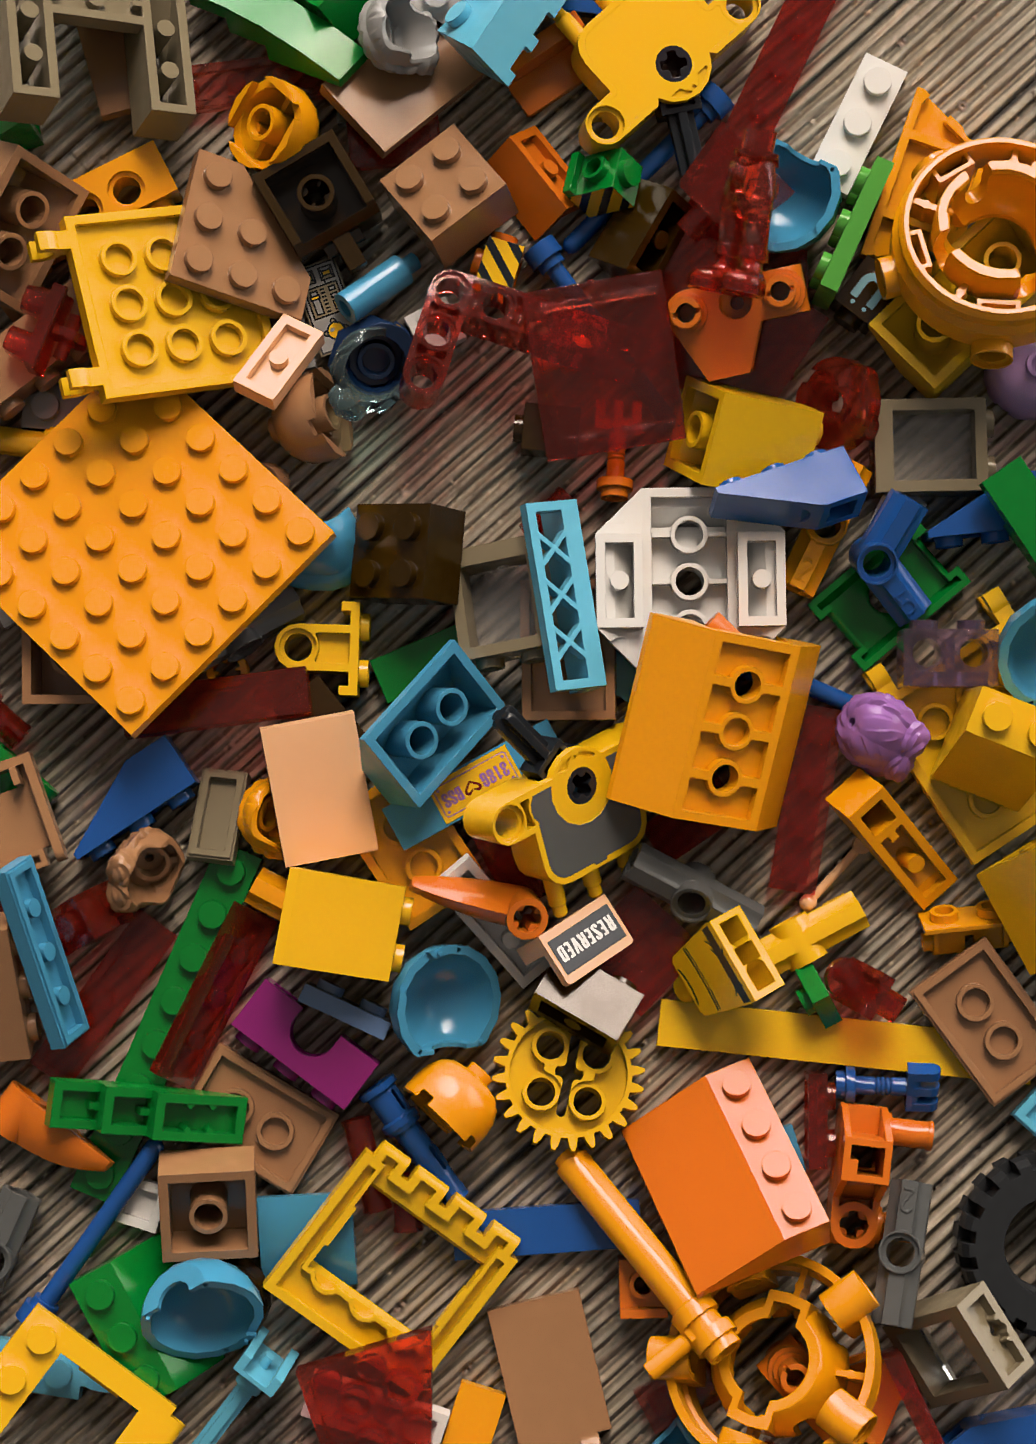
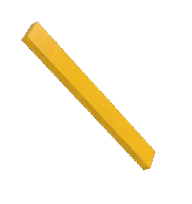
[656,998,1031,1085]

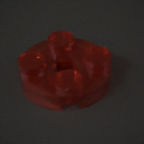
[795,357,881,451]

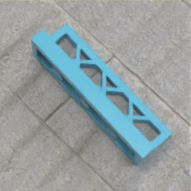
[520,499,607,694]

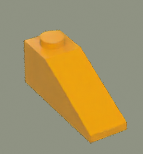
[825,768,958,910]

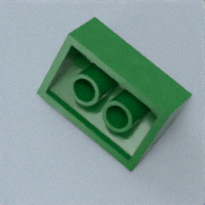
[68,1232,226,1412]

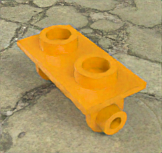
[917,899,1012,956]

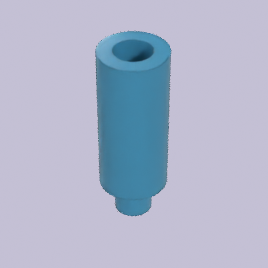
[334,253,421,323]

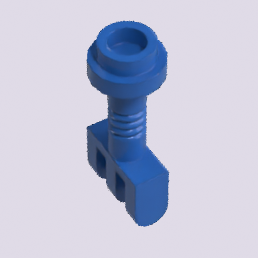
[835,1062,941,1112]

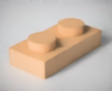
[233,314,325,411]

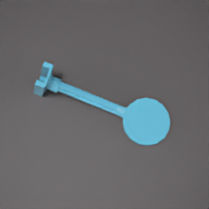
[192,1325,299,1444]

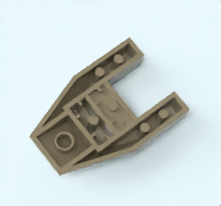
[0,0,197,142]

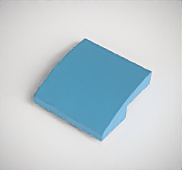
[257,1192,358,1285]

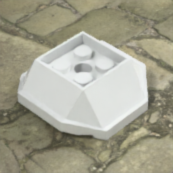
[595,487,787,669]

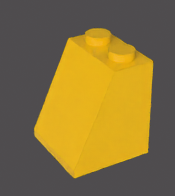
[663,375,824,487]
[930,685,1036,812]
[976,838,1036,976]
[272,867,414,982]

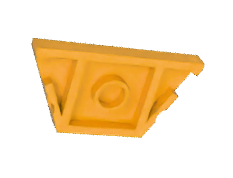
[859,87,983,259]

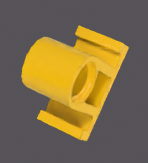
[274,601,371,698]

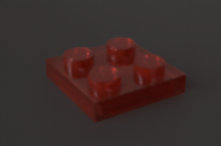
[598,886,692,1017]

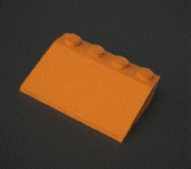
[621,1057,830,1299]

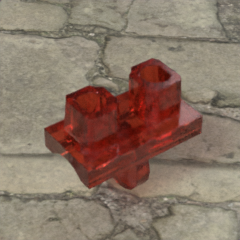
[3,282,87,378]
[824,957,907,1023]

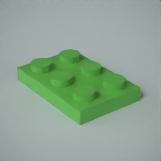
[808,156,894,310]

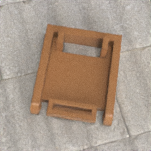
[0,752,68,870]

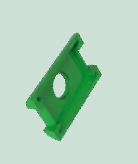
[807,523,971,672]

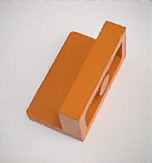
[506,10,585,117]
[487,125,580,240]

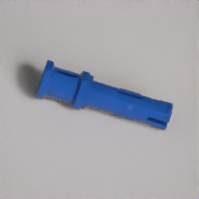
[359,1073,469,1204]

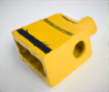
[672,905,785,1016]

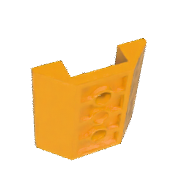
[606,612,821,831]

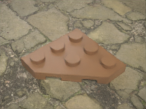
[164,148,311,321]

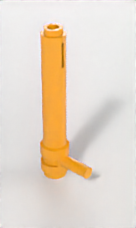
[555,1147,741,1380]

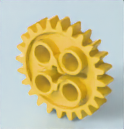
[492,1010,645,1153]

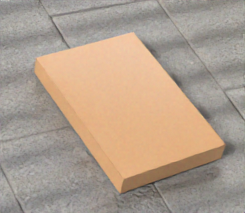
[259,710,378,868]

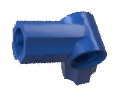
[849,488,932,627]

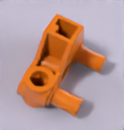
[666,264,811,382]
[826,1102,934,1249]
[756,1333,905,1444]

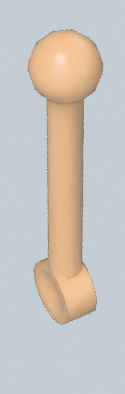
[799,837,869,912]

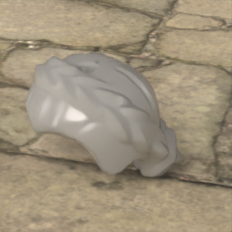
[357,0,439,76]

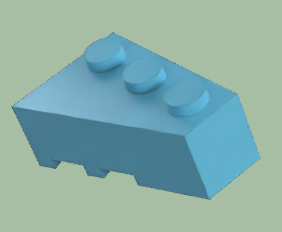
[437,0,566,87]

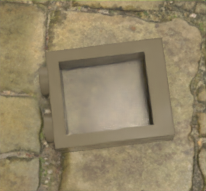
[868,397,996,499]
[453,536,560,673]
[882,1281,1035,1409]

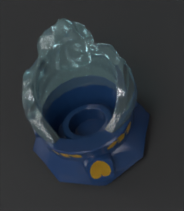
[327,315,419,421]

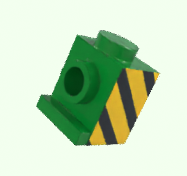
[563,147,643,217]

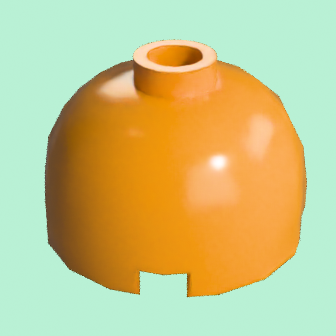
[228,76,319,171]
[403,1059,497,1152]

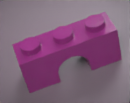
[231,977,381,1110]

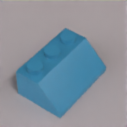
[359,639,505,808]

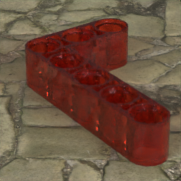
[399,269,652,410]

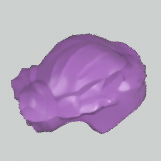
[835,692,931,783]

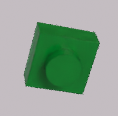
[795,963,842,1029]

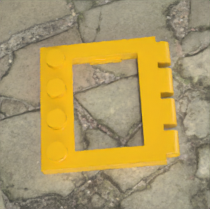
[263,1140,521,1396]
[0,1302,186,1444]

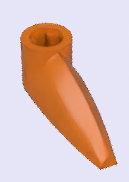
[409,876,549,940]
[0,1080,115,1172]

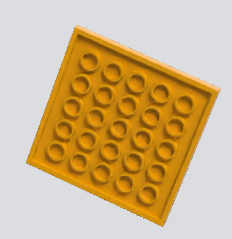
[0,391,336,739]

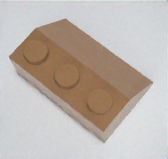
[0,141,89,315]

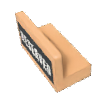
[516,894,633,987]

